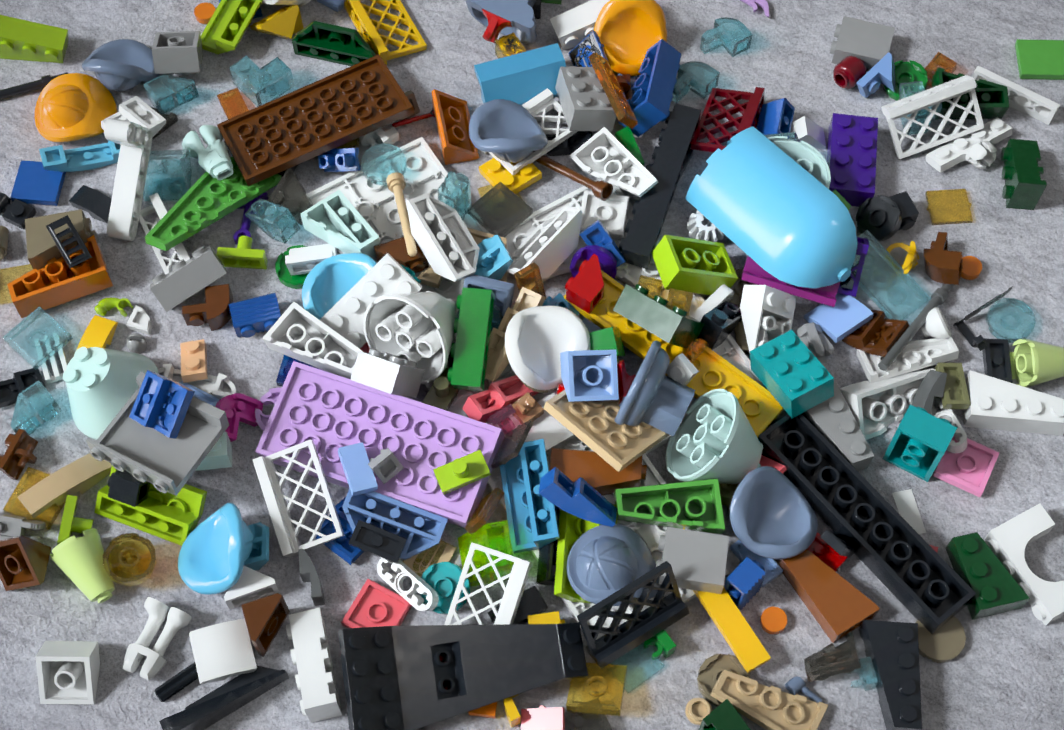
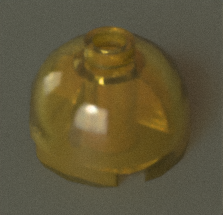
[103,533,157,587]

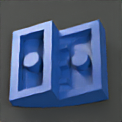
[129,370,195,439]
[314,497,365,565]

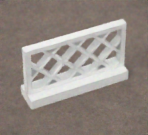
[881,75,984,159]
[483,88,578,175]
[253,439,345,557]
[444,542,533,625]

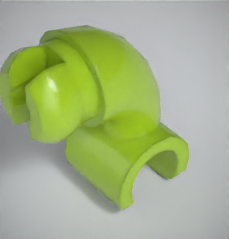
[94,297,133,317]

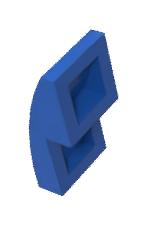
[579,219,626,267]

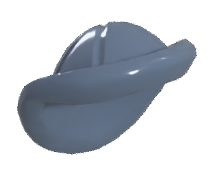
[82,39,160,91]
[469,99,548,163]
[730,466,818,559]
[566,524,659,606]

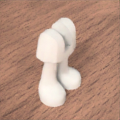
[123,597,192,681]

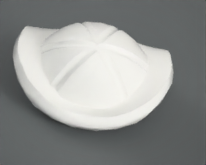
[505,306,590,391]

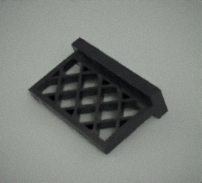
[577,561,690,669]

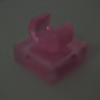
[486,404,516,435]

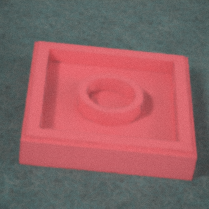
[341,579,412,628]

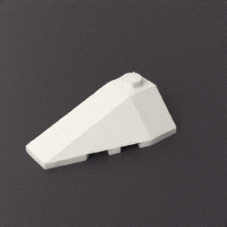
[570,127,658,197]
[839,368,936,440]

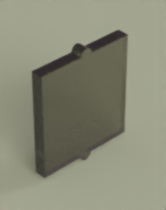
[490,420,533,469]

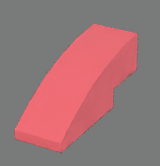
[462,375,539,423]

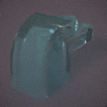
[700,17,753,57]
[672,61,720,103]

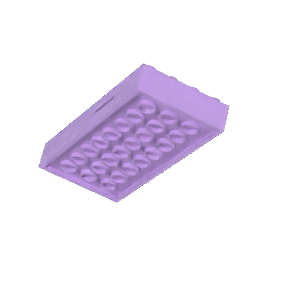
[255,361,505,530]

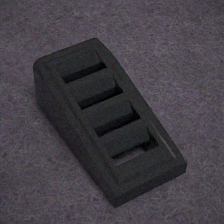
[46,215,92,269]

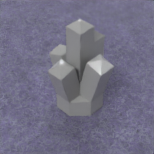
[796,322,834,368]

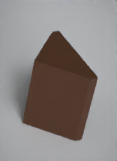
[0,535,51,591]
[241,593,290,657]

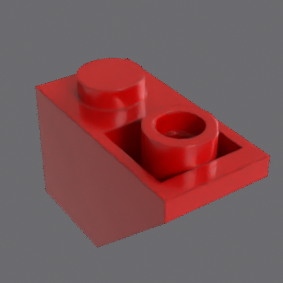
[565,254,604,314]

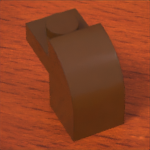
[924,232,963,285]
[182,284,233,331]

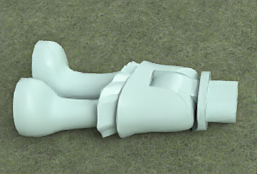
[182,125,233,180]

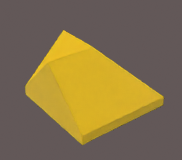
[250,5,304,39]

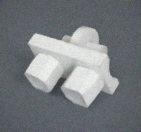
[359,125,400,154]

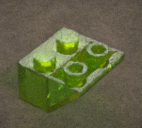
[457,520,514,587]

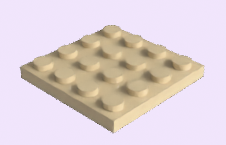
[543,390,669,472]

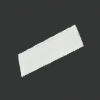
[892,489,926,534]

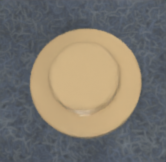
[685,698,712,725]

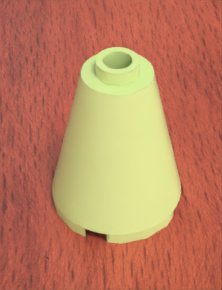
[1010,339,1064,388]
[50,528,115,604]

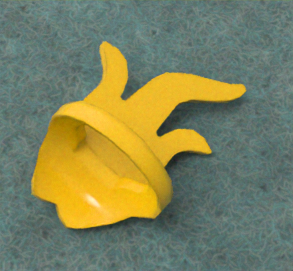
[884,241,919,274]

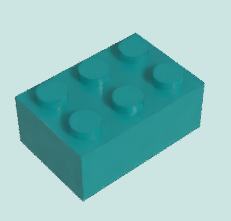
[750,329,834,418]
[882,404,957,482]

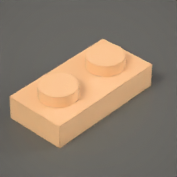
[180,339,208,383]

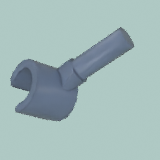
[785,676,823,703]

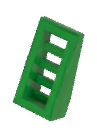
[615,126,645,166]

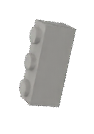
[150,246,227,312]

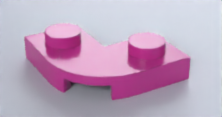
[215,393,263,442]

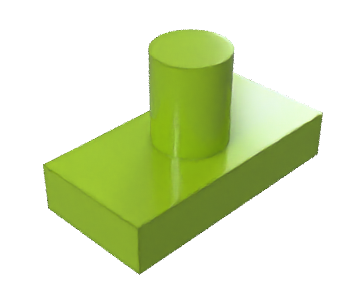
[216,236,268,270]
[433,449,491,495]
[57,495,94,545]

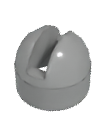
[126,333,147,354]

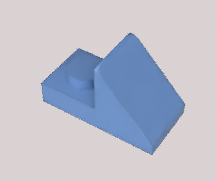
[857,52,895,98]

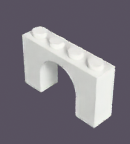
[984,503,1064,626]

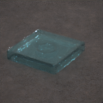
[2,306,73,370]

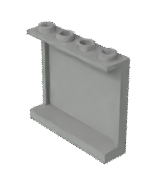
[86,371,229,496]

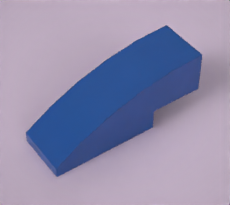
[539,467,617,527]

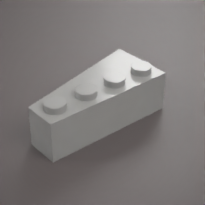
[801,372,874,471]

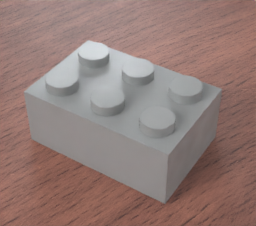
[555,66,618,131]

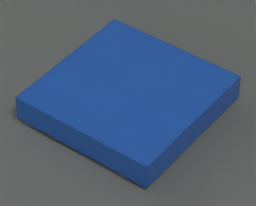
[10,160,66,206]

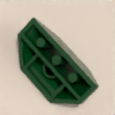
[292,21,376,66]

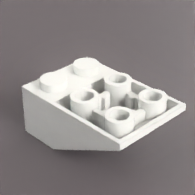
[740,285,797,353]

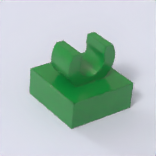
[643,630,676,660]

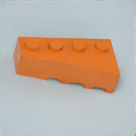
[7,235,113,318]

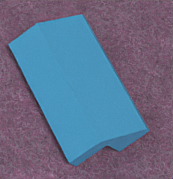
[474,43,566,106]
[498,439,560,554]

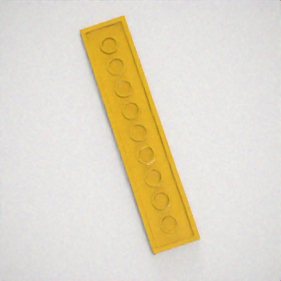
[563,270,784,438]

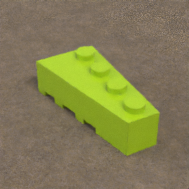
[0,15,69,63]

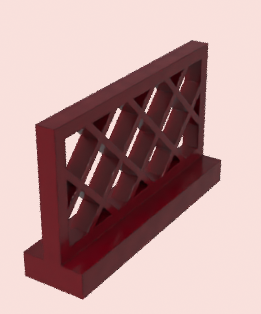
[691,87,765,153]

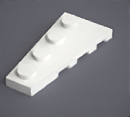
[857,337,959,383]

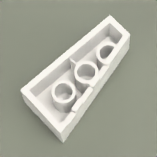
[550,0,610,50]
[262,302,363,379]
[963,370,1064,436]

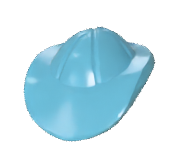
[302,253,377,320]
[178,503,253,595]

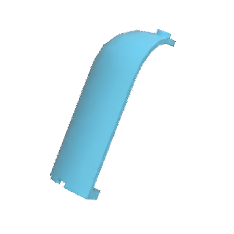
[685,127,858,288]

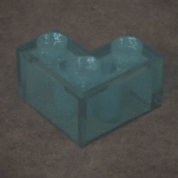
[229,55,295,107]

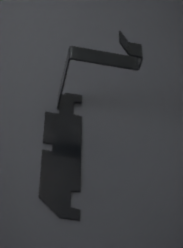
[953,286,1013,351]

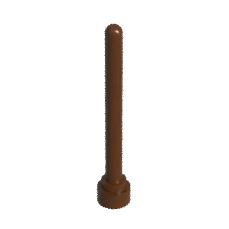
[533,151,613,201]

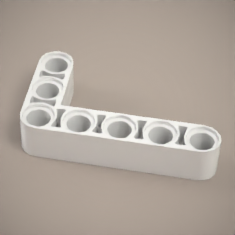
[104,118,152,241]

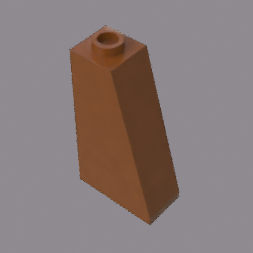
[550,448,647,496]
[779,549,880,643]

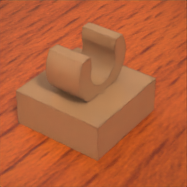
[509,392,544,428]

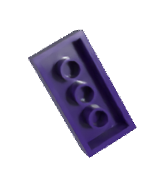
[827,113,878,207]

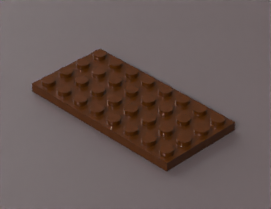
[217,54,415,186]

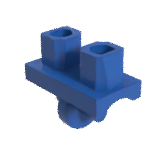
[318,148,361,172]

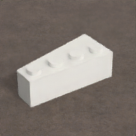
[286,607,342,723]

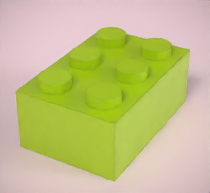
[651,235,738,295]

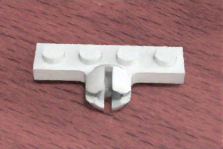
[926,117,1013,173]

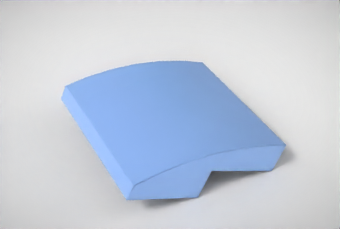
[804,293,874,343]

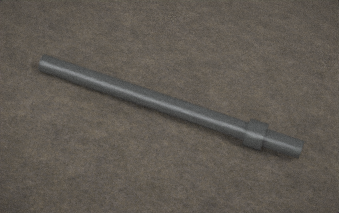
[878,284,955,371]

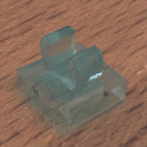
[847,657,878,691]

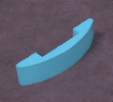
[39,140,121,172]

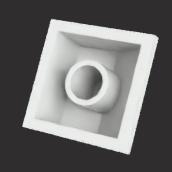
[35,641,100,704]

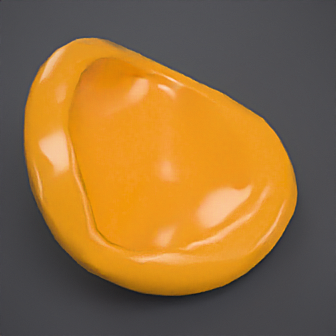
[594,0,667,76]
[35,73,117,142]

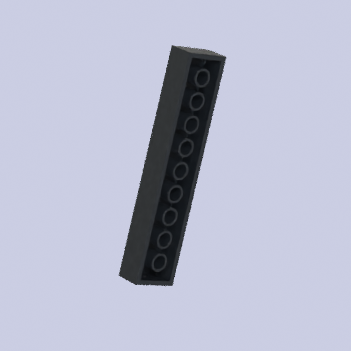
[758,414,976,634]

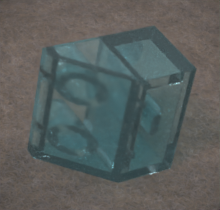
[143,149,192,201]

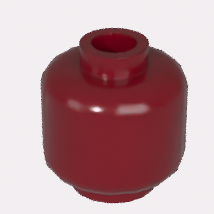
[833,56,866,89]

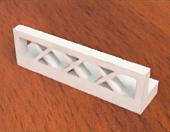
[972,66,1060,125]
[139,193,190,275]

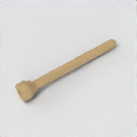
[386,172,417,257]

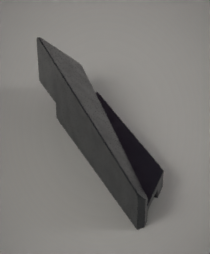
[159,665,289,730]

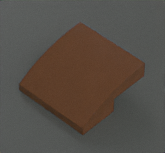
[842,310,909,357]

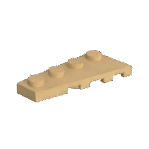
[710,670,828,730]

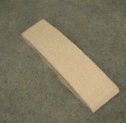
[485,287,546,382]
[17,453,112,518]

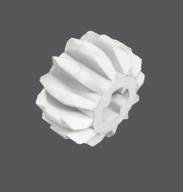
[687,210,724,242]

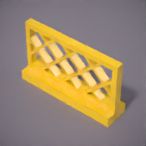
[344,0,427,66]

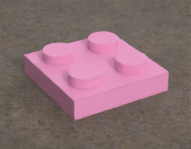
[933,436,999,497]

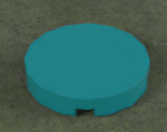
[420,562,470,614]

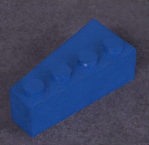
[618,39,681,137]

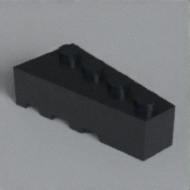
[859,620,922,730]

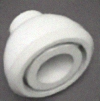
[921,307,952,339]

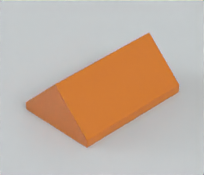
[432,89,479,165]

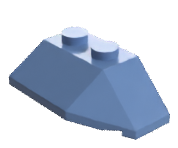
[342,488,448,560]

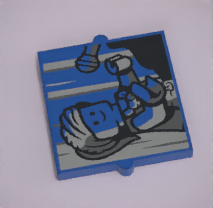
[568,31,608,67]

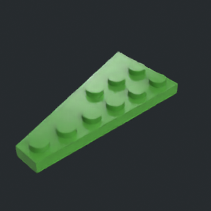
[145,156,282,251]

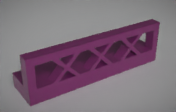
[741,256,841,307]

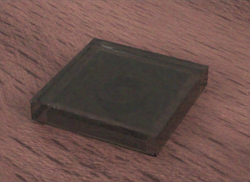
[467,182,533,238]

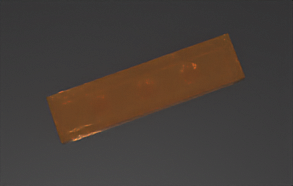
[588,52,638,129]

